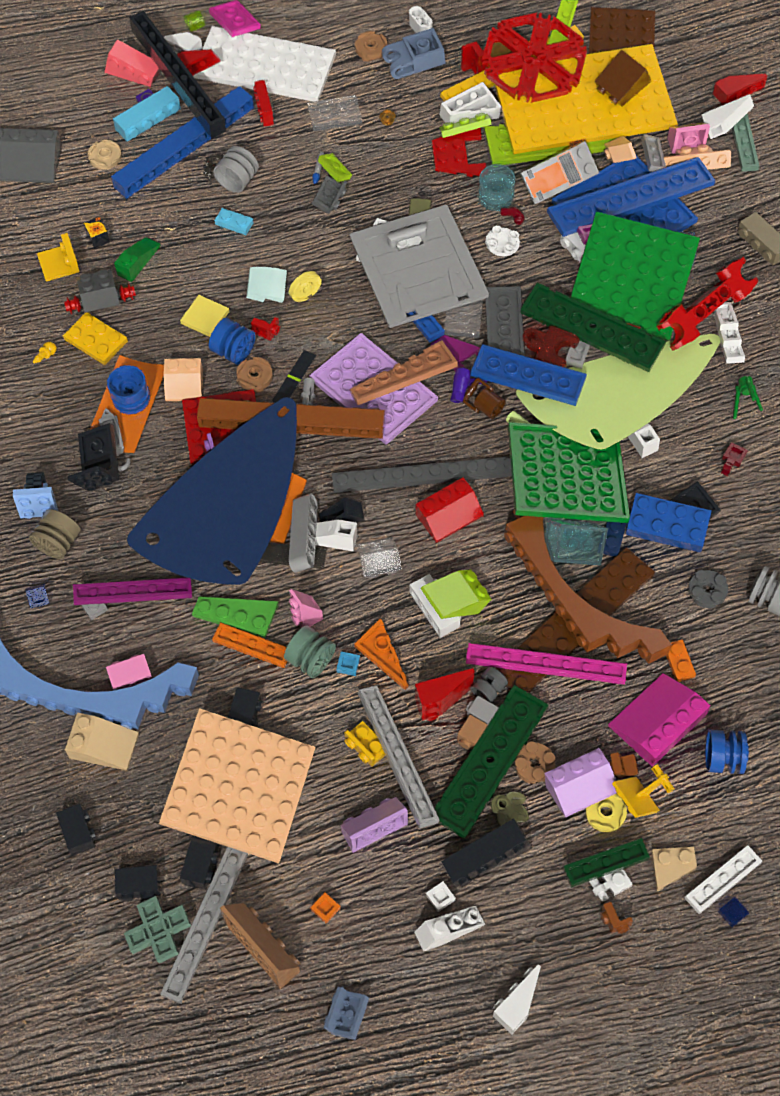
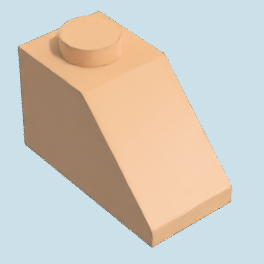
[604,136,637,163]

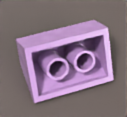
[545,748,617,817]
[341,797,408,853]

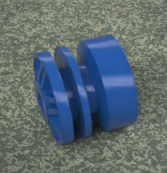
[209,317,256,365]
[107,365,150,415]
[705,730,749,774]

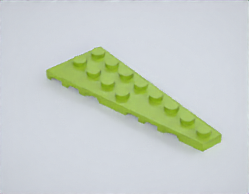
[483,124,617,166]

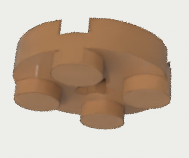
[355,31,387,62]
[236,357,273,393]
[514,742,555,784]

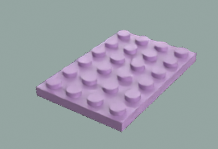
[309,333,438,445]

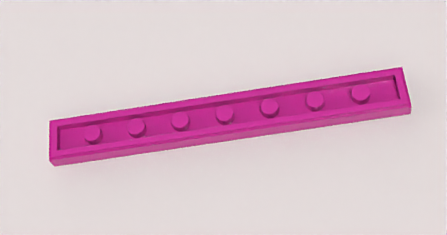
[466,643,627,685]

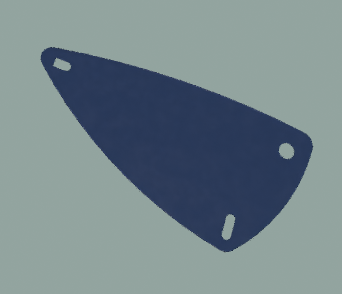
[127,397,297,585]

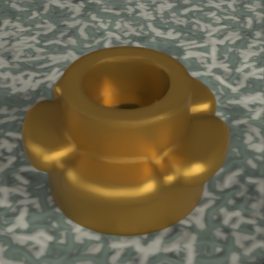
[379,109,396,126]

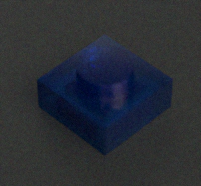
[25,584,50,609]
[718,897,749,928]

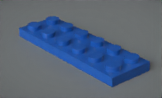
[471,344,587,406]

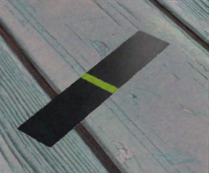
[272,350,316,403]

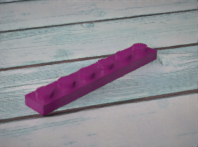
[73,578,192,605]

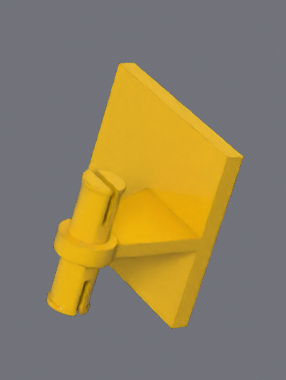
[612,764,675,818]

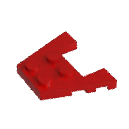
[432,128,488,179]

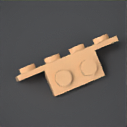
[664,144,731,169]

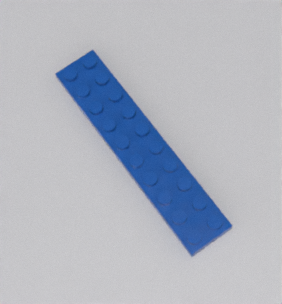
[547,157,716,237]

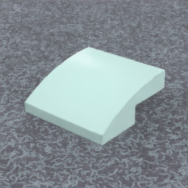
[246,267,287,303]

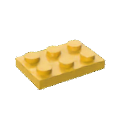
[63,312,128,365]

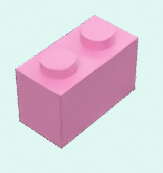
[106,654,152,690]

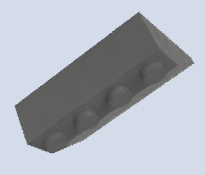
[0,128,61,183]

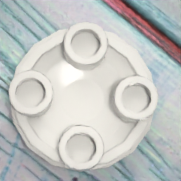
[485,226,520,257]

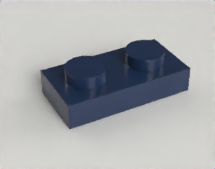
[599,522,627,557]

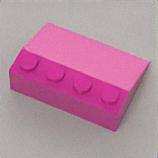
[608,673,711,767]

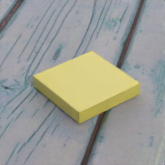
[180,295,230,337]

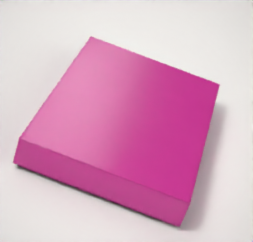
[209,0,261,37]

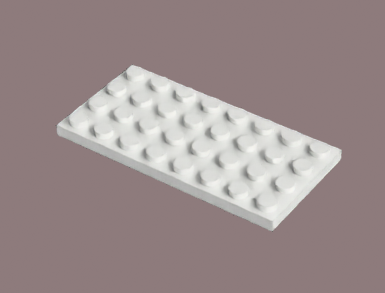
[193,26,336,102]

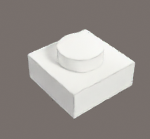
[426,881,455,912]

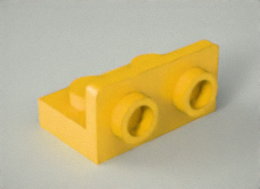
[344,721,385,767]

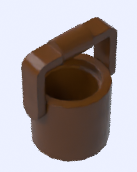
[463,378,506,420]

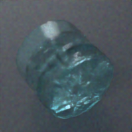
[478,164,515,211]

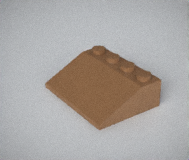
[220,903,300,989]

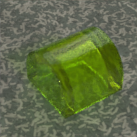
[183,10,205,32]

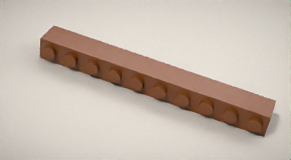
[197,398,385,439]

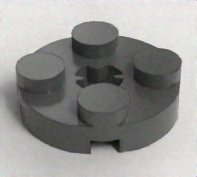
[688,570,728,608]

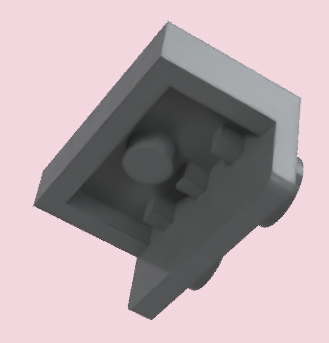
[311,175,347,214]

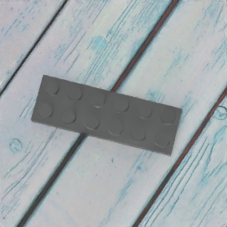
[485,287,525,356]

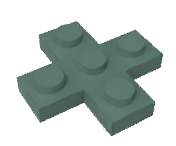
[124,896,191,964]

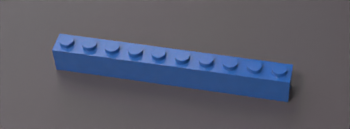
[111,86,254,199]

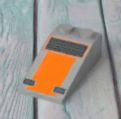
[520,141,599,204]

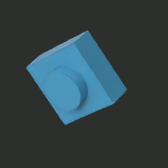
[336,652,360,676]

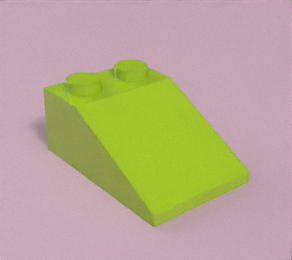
[420,569,492,619]

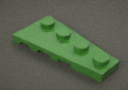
[192,597,279,638]

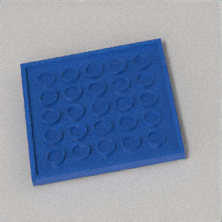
[552,154,698,233]

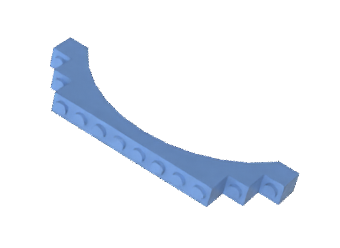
[0,638,199,730]

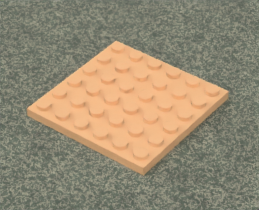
[159,708,315,863]

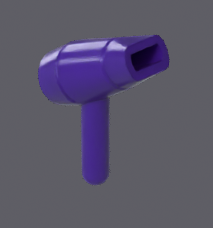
[450,367,488,403]

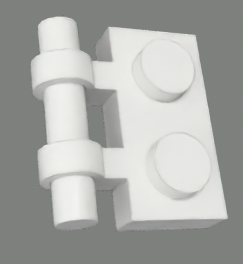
[589,848,632,902]

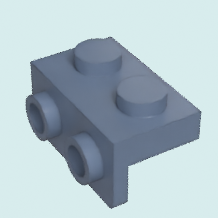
[324,986,369,1040]

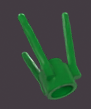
[733,376,763,419]

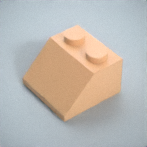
[164,358,203,401]

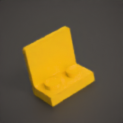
[37,233,80,281]

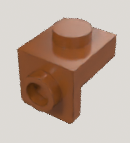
[609,752,639,779]
[600,902,633,934]

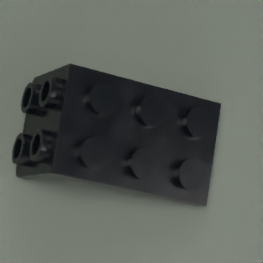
[68,423,119,491]

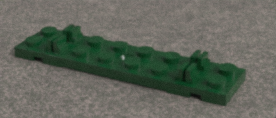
[520,282,666,372]
[434,685,549,839]

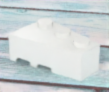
[439,82,501,123]

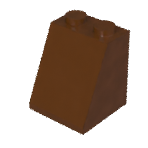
[595,50,651,106]

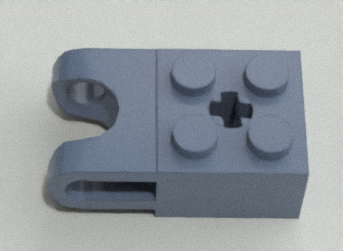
[382,28,446,79]

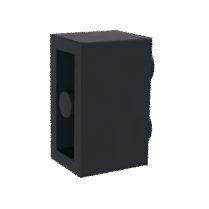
[56,804,97,856]
[114,865,160,902]

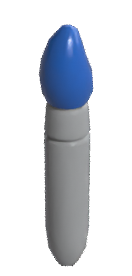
[312,151,324,184]

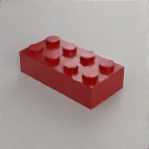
[253,80,274,127]

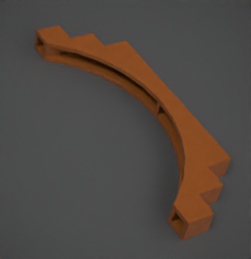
[504,508,672,664]

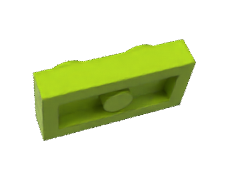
[318,153,352,182]

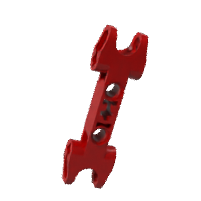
[656,256,759,351]

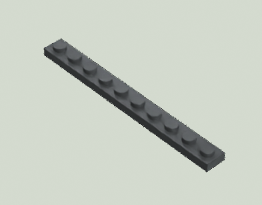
[332,457,512,493]

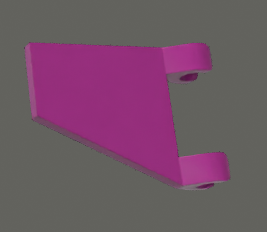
[431,335,481,372]

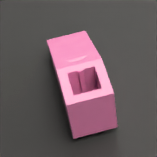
[289,589,323,628]

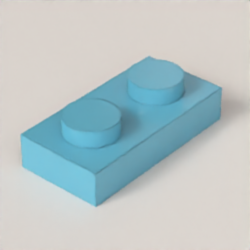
[215,208,254,235]

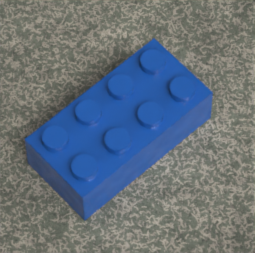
[626,493,711,553]

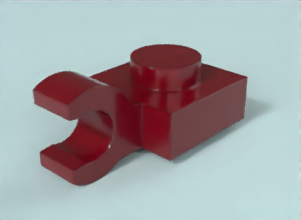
[721,442,748,477]

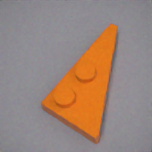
[354,619,409,690]

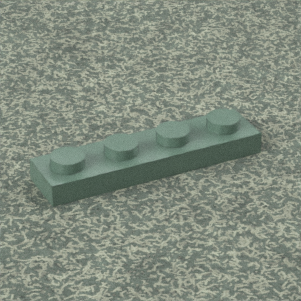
[732,114,759,172]

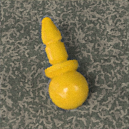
[33,342,57,364]

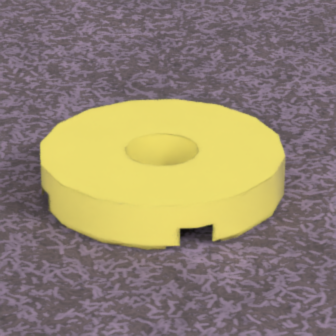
[289,271,322,302]
[585,794,627,833]

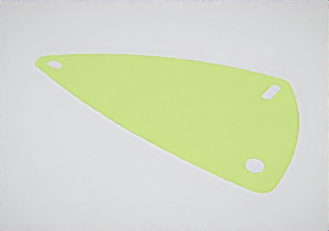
[516,334,721,449]

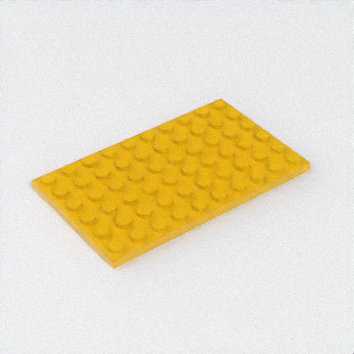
[494,44,678,154]

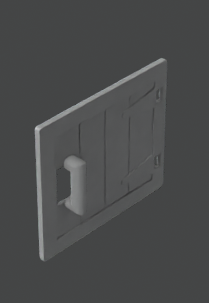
[350,205,489,328]

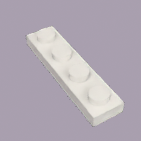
[685,845,762,914]

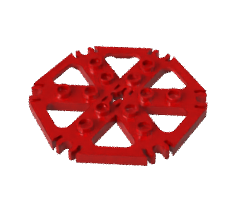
[481,12,587,103]

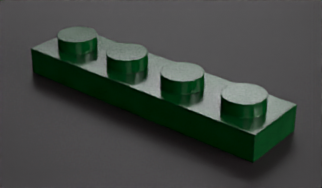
[563,838,650,888]

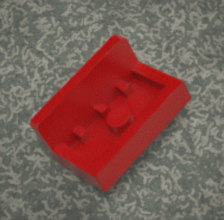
[461,41,486,75]

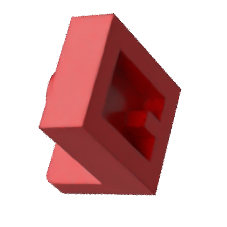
[251,317,280,341]

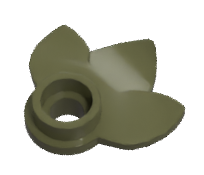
[491,791,529,826]

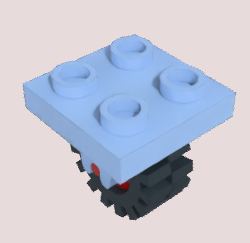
[13,472,58,519]

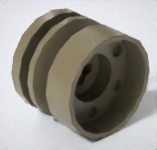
[29,509,81,559]

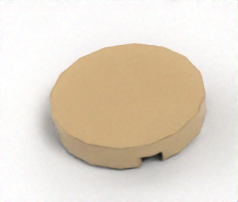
[88,140,122,170]

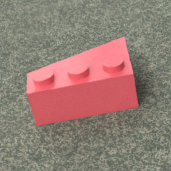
[104,40,160,87]

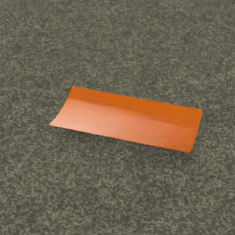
[90,355,164,453]

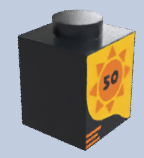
[84,217,110,248]

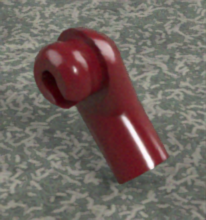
[501,207,525,225]

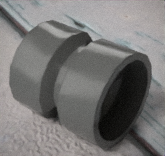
[470,667,508,703]

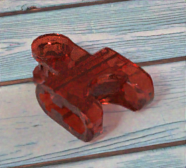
[522,326,580,368]

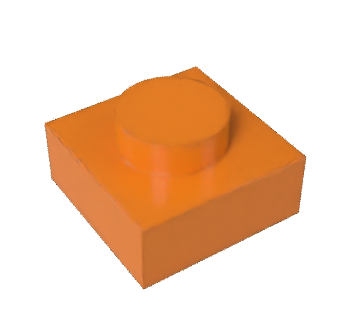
[310,893,341,924]

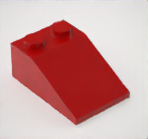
[415,668,474,721]

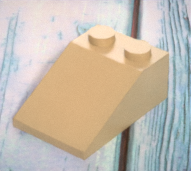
[65,712,139,771]

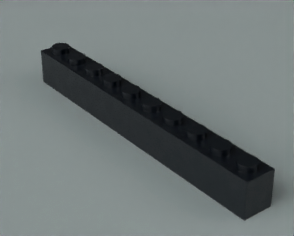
[129,10,226,139]
[180,687,264,890]

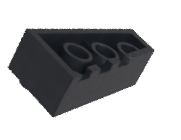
[441,818,532,887]

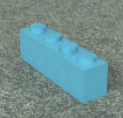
[113,86,181,141]

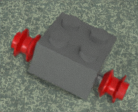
[64,270,136,314]

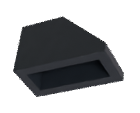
[320,497,364,523]

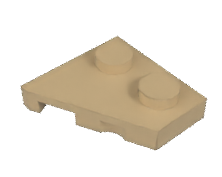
[651,847,697,891]

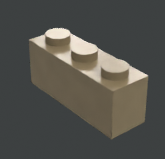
[737,212,780,265]

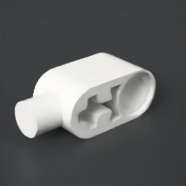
[409,6,432,33]

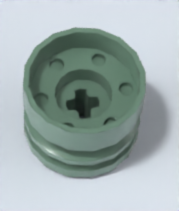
[284,625,336,679]

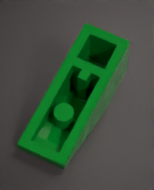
[114,237,161,282]

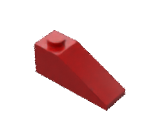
[177,49,221,76]
[713,74,767,105]

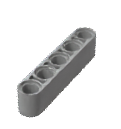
[289,493,318,573]

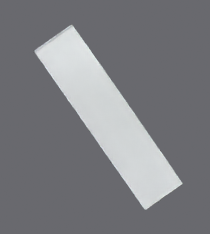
[714,302,745,364]

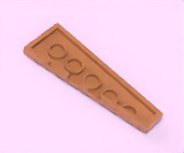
[350,340,458,405]

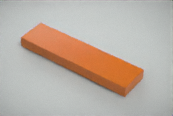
[212,622,287,668]

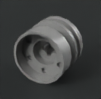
[213,146,259,193]
[748,565,780,616]

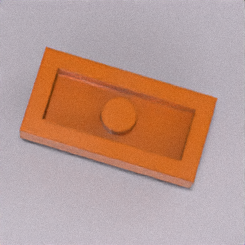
[666,639,696,682]

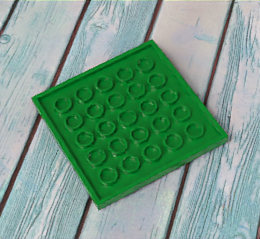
[571,212,700,341]
[508,422,630,523]

